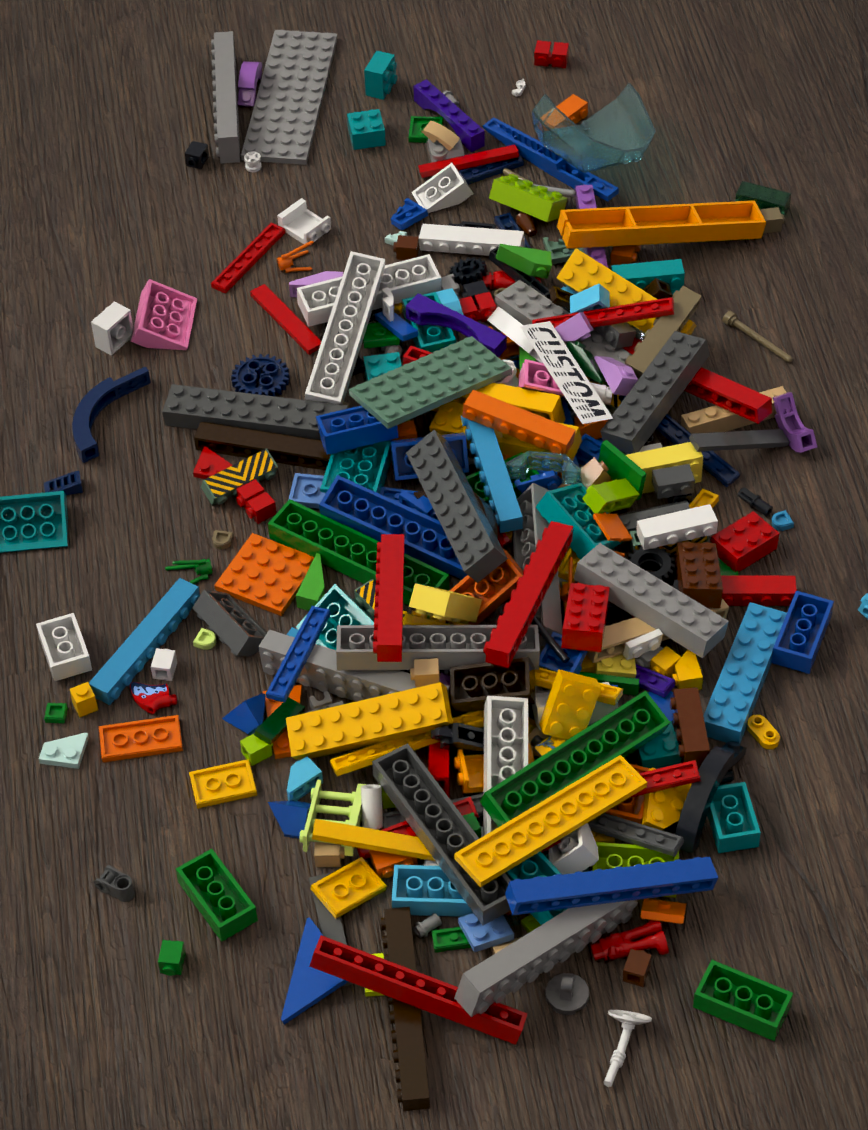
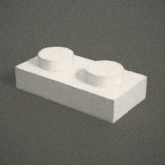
[623,629,663,660]

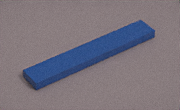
[266,606,331,703]

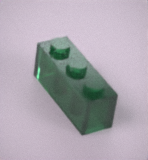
[735,181,791,217]

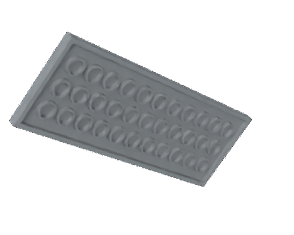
[241,30,338,165]

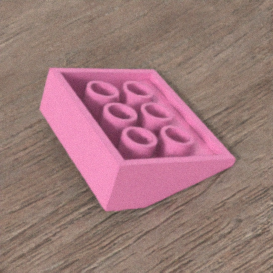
[131,279,197,350]

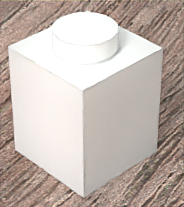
[151,648,177,681]

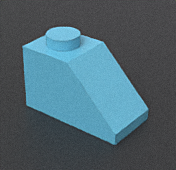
[436,288,463,315]
[287,756,323,801]

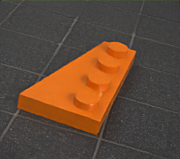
[263,685,302,759]

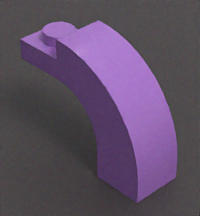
[238,61,262,107]
[773,392,817,453]

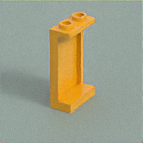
[454,743,535,793]

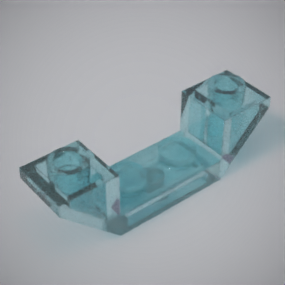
[506,451,582,485]

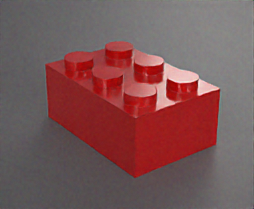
[710,511,780,572]

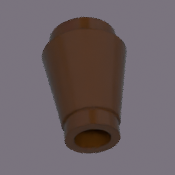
[516,212,537,237]

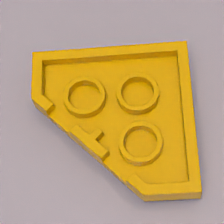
[642,767,691,830]

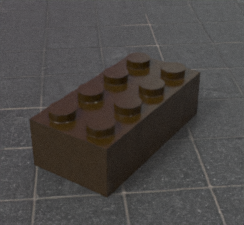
[450,657,536,714]

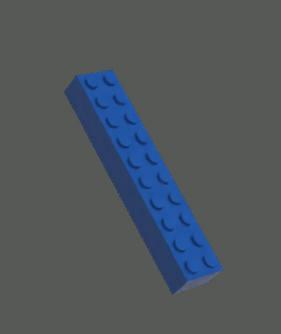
[319,475,467,580]

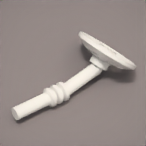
[604,1010,652,1087]

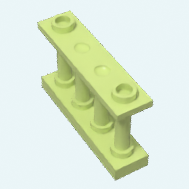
[299,780,366,856]

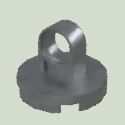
[546,973,589,1015]

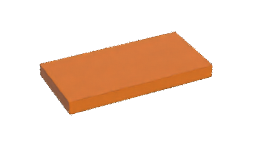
[99,715,183,762]

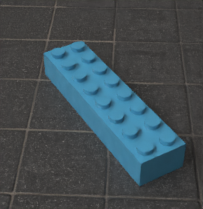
[703,602,787,743]

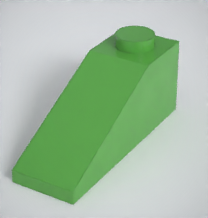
[496,244,552,279]
[296,553,325,611]

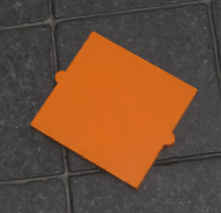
[593,512,633,542]

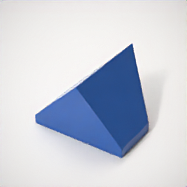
[222,693,266,735]
[268,800,311,839]

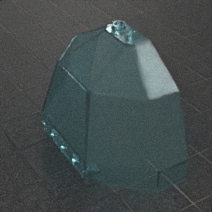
[532,83,656,173]

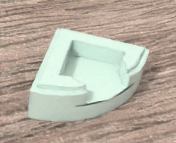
[385,231,407,245]

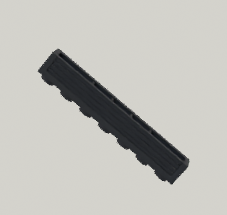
[489,247,550,299]

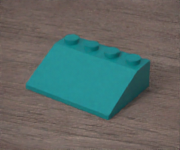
[320,440,392,494]
[536,483,624,560]
[0,491,68,553]
[296,584,374,650]

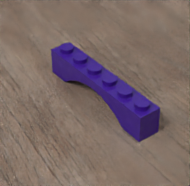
[413,79,485,152]
[406,293,507,357]

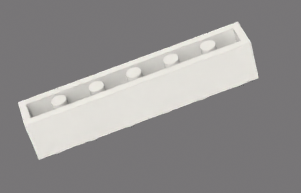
[419,224,525,256]

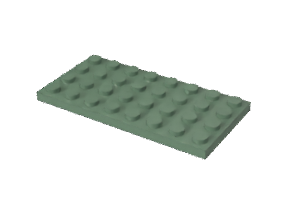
[349,336,512,429]

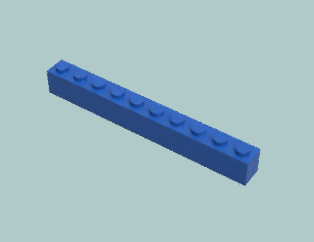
[505,857,718,915]

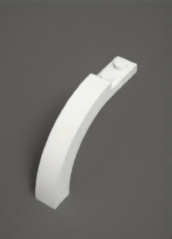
[487,306,543,363]

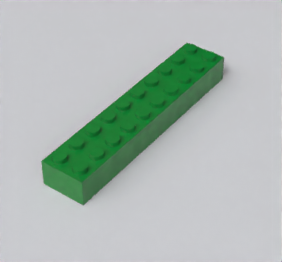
[268,499,450,609]
[480,690,671,827]

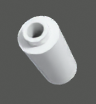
[361,784,383,830]

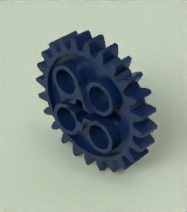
[231,354,290,397]

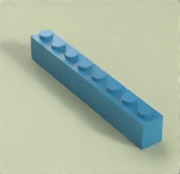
[461,415,523,533]
[89,578,200,705]

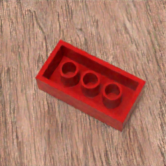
[561,583,610,652]

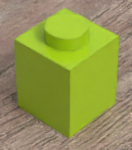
[240,734,273,766]

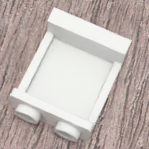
[277,198,331,244]

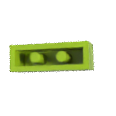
[582,478,640,513]

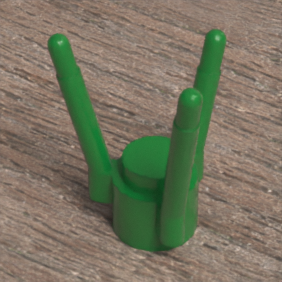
[165,559,212,584]

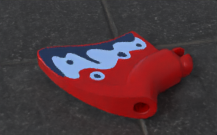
[130,682,177,714]

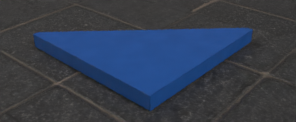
[281,917,349,1025]

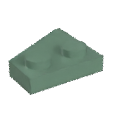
[543,237,585,264]

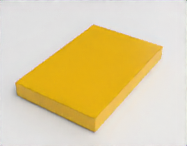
[189,759,257,809]
[311,857,387,919]

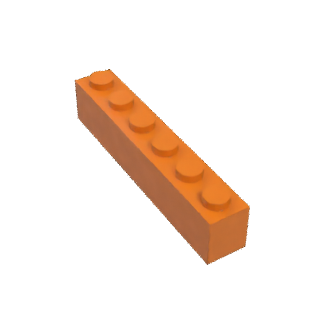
[462,390,576,457]

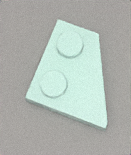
[39,733,89,769]

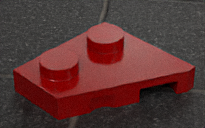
[193,446,232,479]

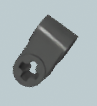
[94,865,135,902]

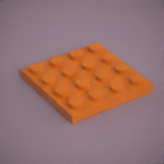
[214,533,314,616]

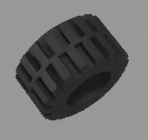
[628,546,675,586]

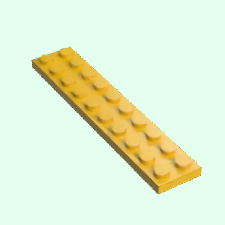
[454,755,647,887]

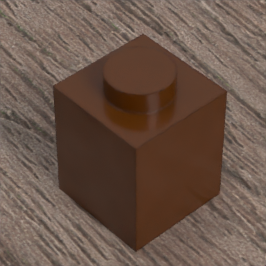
[393,235,419,260]
[623,949,652,987]

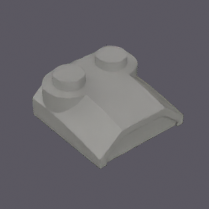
[427,138,464,163]

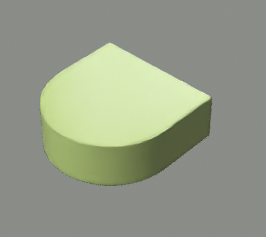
[193,628,216,650]

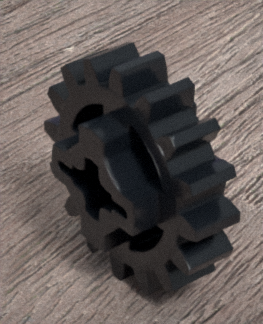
[449,257,488,285]

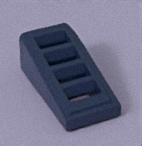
[44,471,83,495]

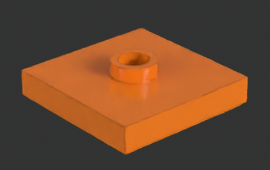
[640,898,687,924]

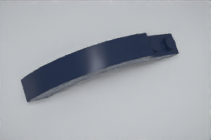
[72,367,151,463]

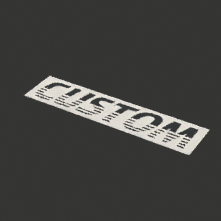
[520,321,613,424]

